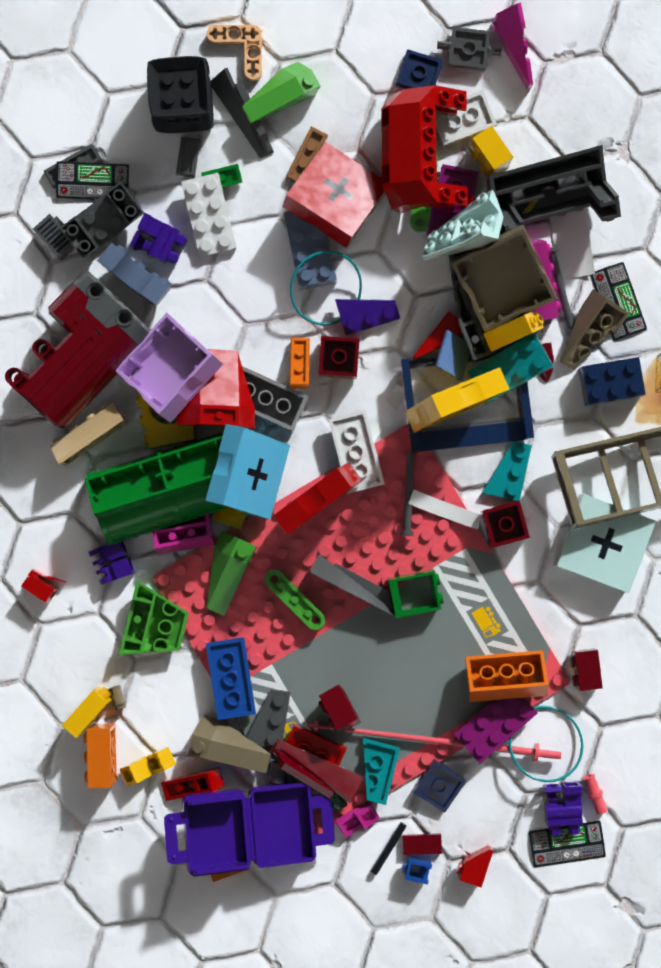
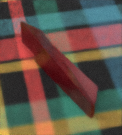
[269,739,363,803]

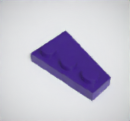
[335,299,401,336]

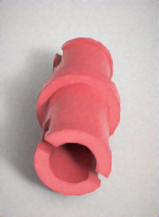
[583,774,608,815]

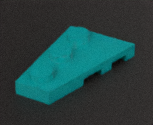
[482,441,532,501]
[363,738,401,805]

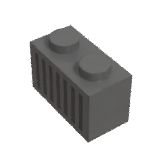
[33,214,75,261]

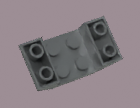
[60,181,144,259]

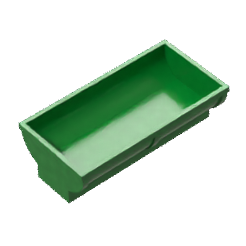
[85,432,229,546]

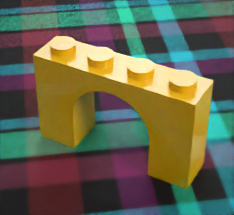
[136,392,196,449]

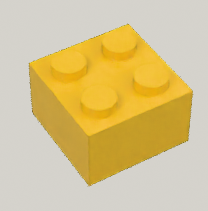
[469,125,513,176]

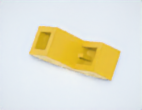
[119,747,176,786]

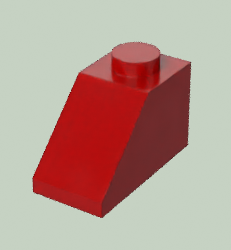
[456,845,493,888]

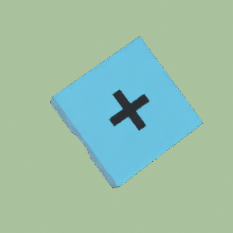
[205,424,290,520]

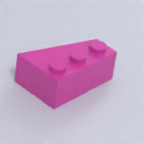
[152,514,216,555]

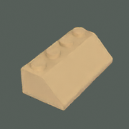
[50,402,129,466]

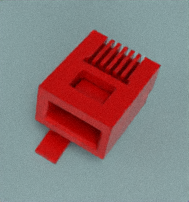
[21,569,67,603]

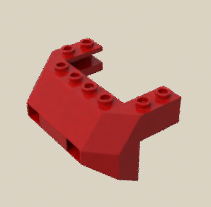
[381,85,468,214]

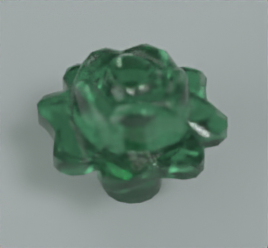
[331,792,347,812]

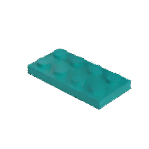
[467,333,554,405]

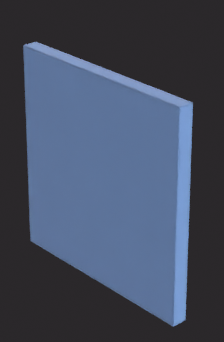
[436,330,470,381]

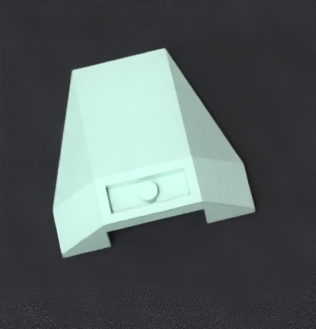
[422,190,503,260]

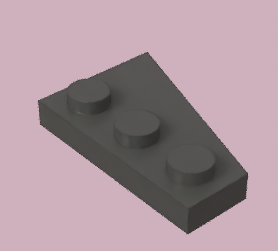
[246,689,290,748]

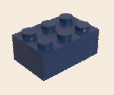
[578,357,646,406]

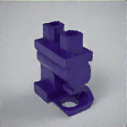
[129,212,188,265]
[542,781,583,836]

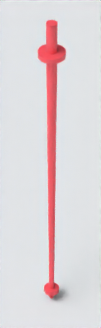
[307,720,561,763]

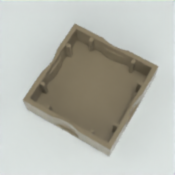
[451,224,557,332]

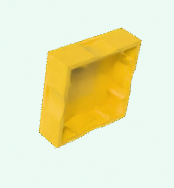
[405,367,509,433]

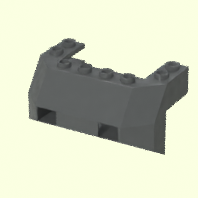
[486,145,621,235]

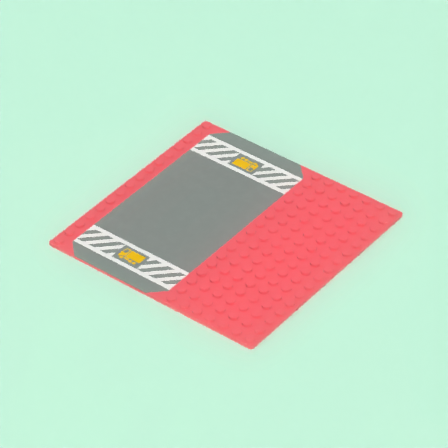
[152,424,570,834]

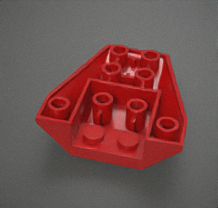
[177,349,255,429]

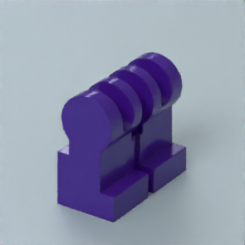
[88,541,136,585]

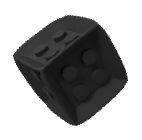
[147,56,214,133]

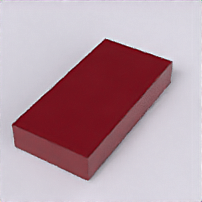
[402,833,442,855]

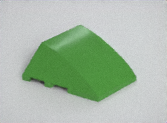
[118,581,189,656]

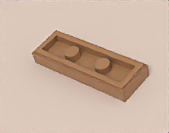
[286,126,328,183]

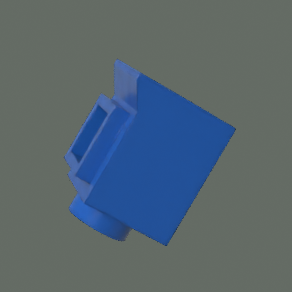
[402,857,432,885]

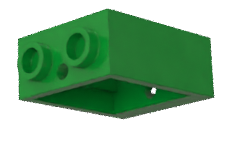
[387,570,444,618]

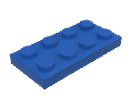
[206,637,256,720]

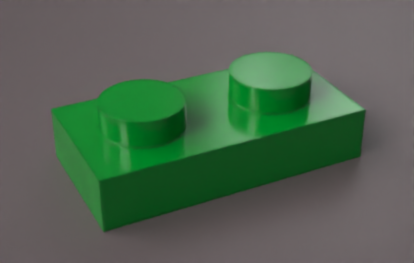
[201,164,243,188]

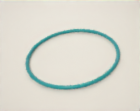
[290,251,362,325]
[509,706,584,782]

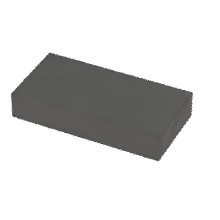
[176,136,200,178]

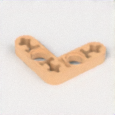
[206,25,262,82]

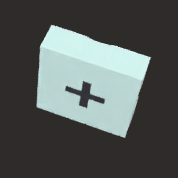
[553,494,656,593]

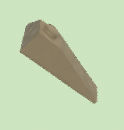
[188,715,271,773]

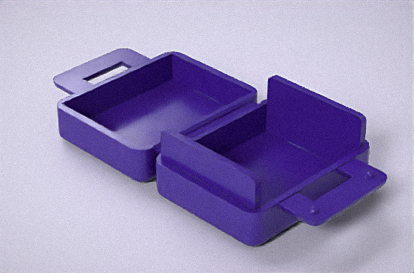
[164,782,335,877]

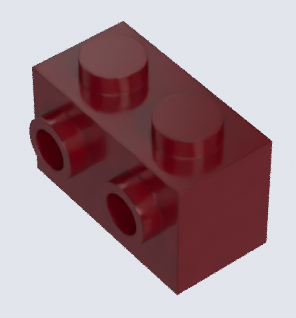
[570,648,603,691]

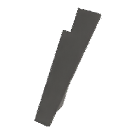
[211,68,274,158]
[310,555,394,615]

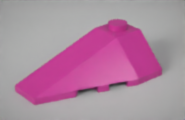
[492,3,533,90]

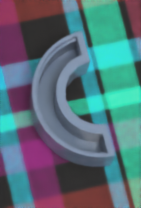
[97,243,171,307]

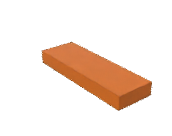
[289,338,310,389]

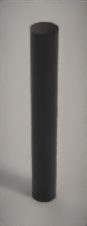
[371,822,407,875]

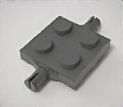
[437,27,502,71]

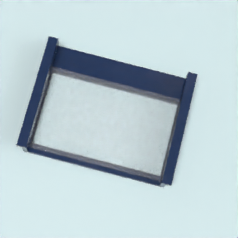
[401,354,534,453]

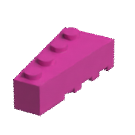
[531,239,561,320]

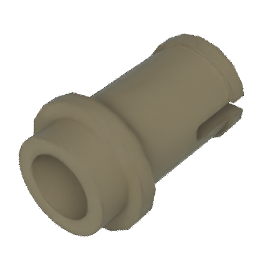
[108,685,127,711]

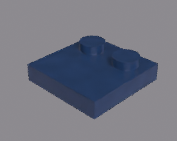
[396,49,444,89]
[412,759,467,812]

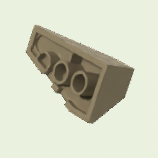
[560,289,629,369]

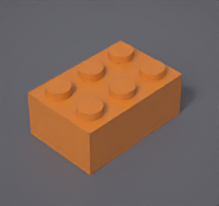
[83,723,117,788]

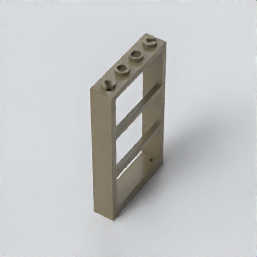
[551,427,661,529]

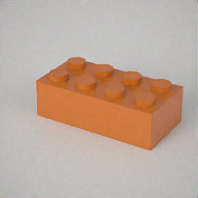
[465,650,549,702]

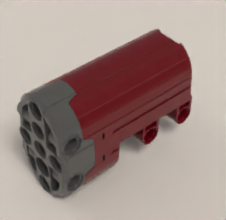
[5,269,151,428]

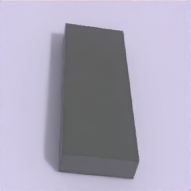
[43,143,103,189]

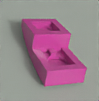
[335,803,380,838]

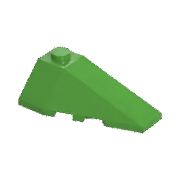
[242,62,321,124]
[207,530,257,616]

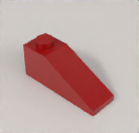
[412,311,463,360]
[161,767,225,801]

